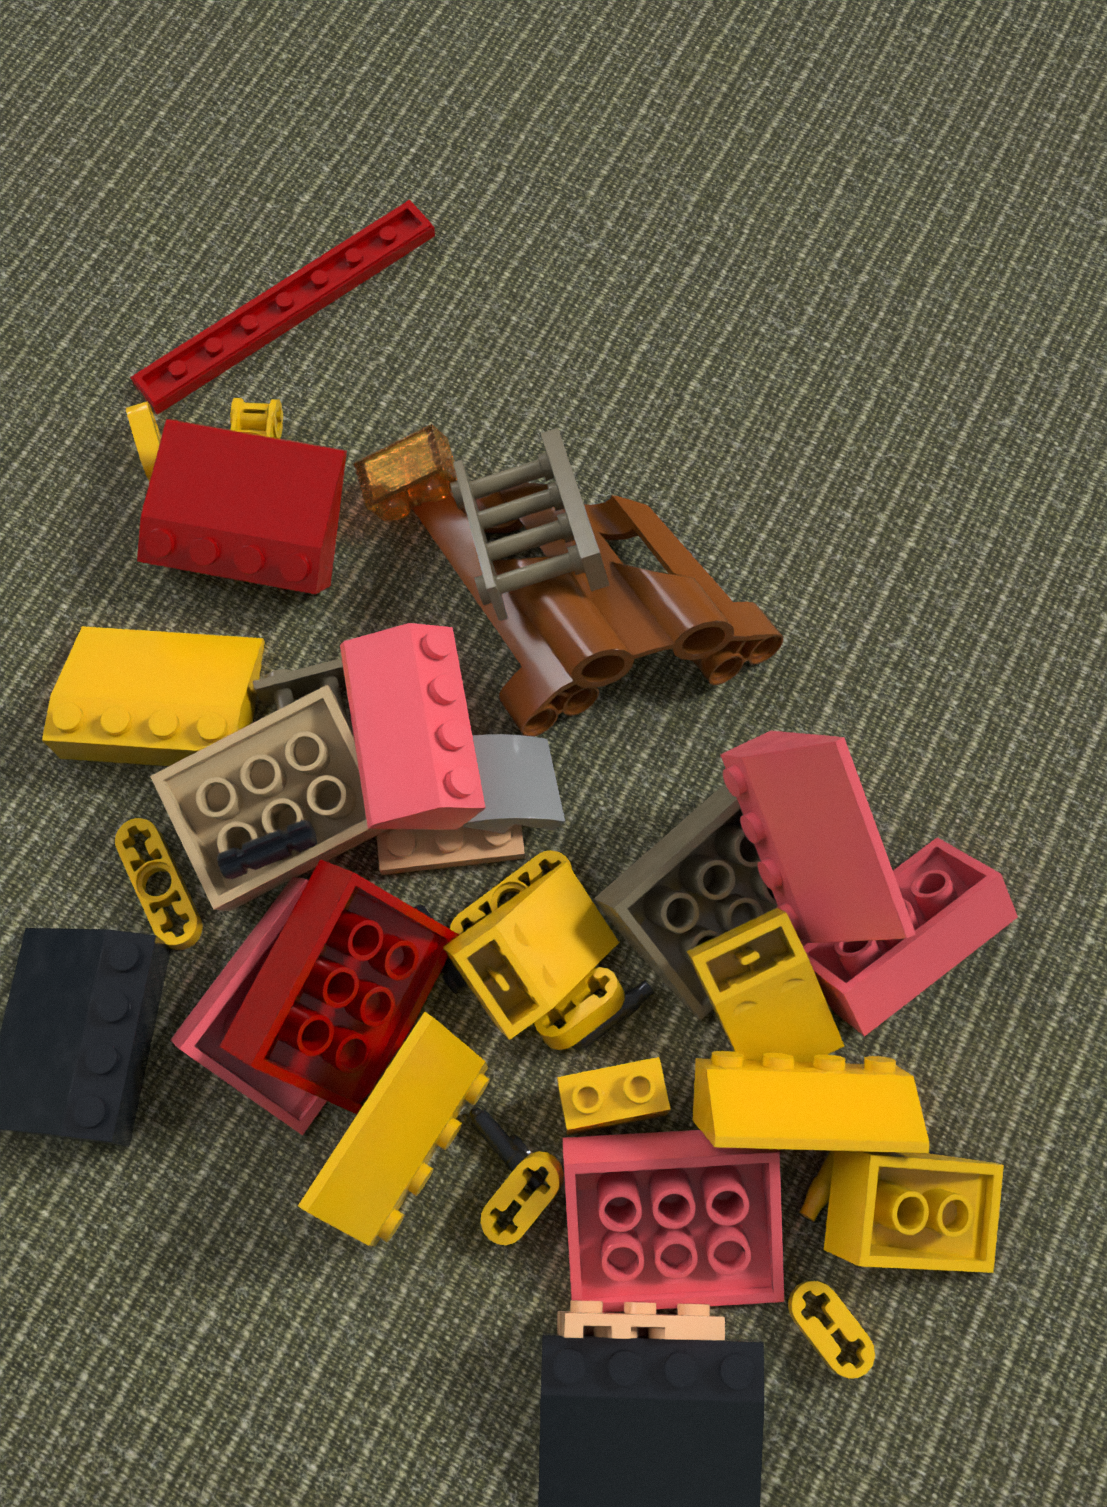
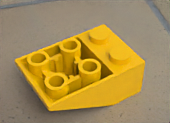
[443,861,619,1040]
[686,908,844,1062]

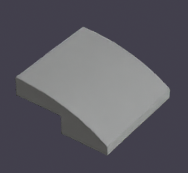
[463,734,565,833]

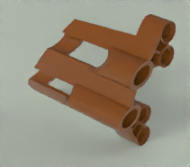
[413,482,784,737]

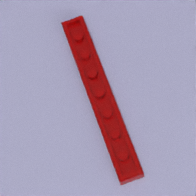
[130,199,435,415]

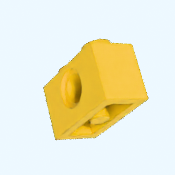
[557,1057,670,1135]

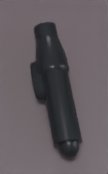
[572,980,654,1049]
[469,1108,545,1192]

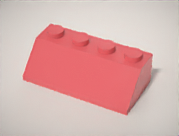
[340,623,486,830]
[800,837,1018,1037]

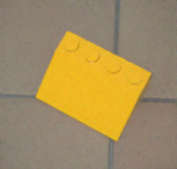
[42,626,265,766]
[298,1012,490,1247]

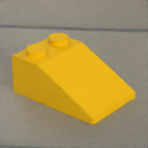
[824,1151,1004,1273]

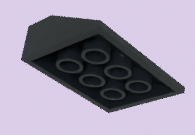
[0,928,171,1147]
[538,1333,765,1507]

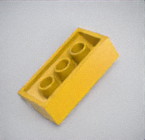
[692,1051,929,1153]

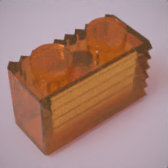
[353,424,458,521]

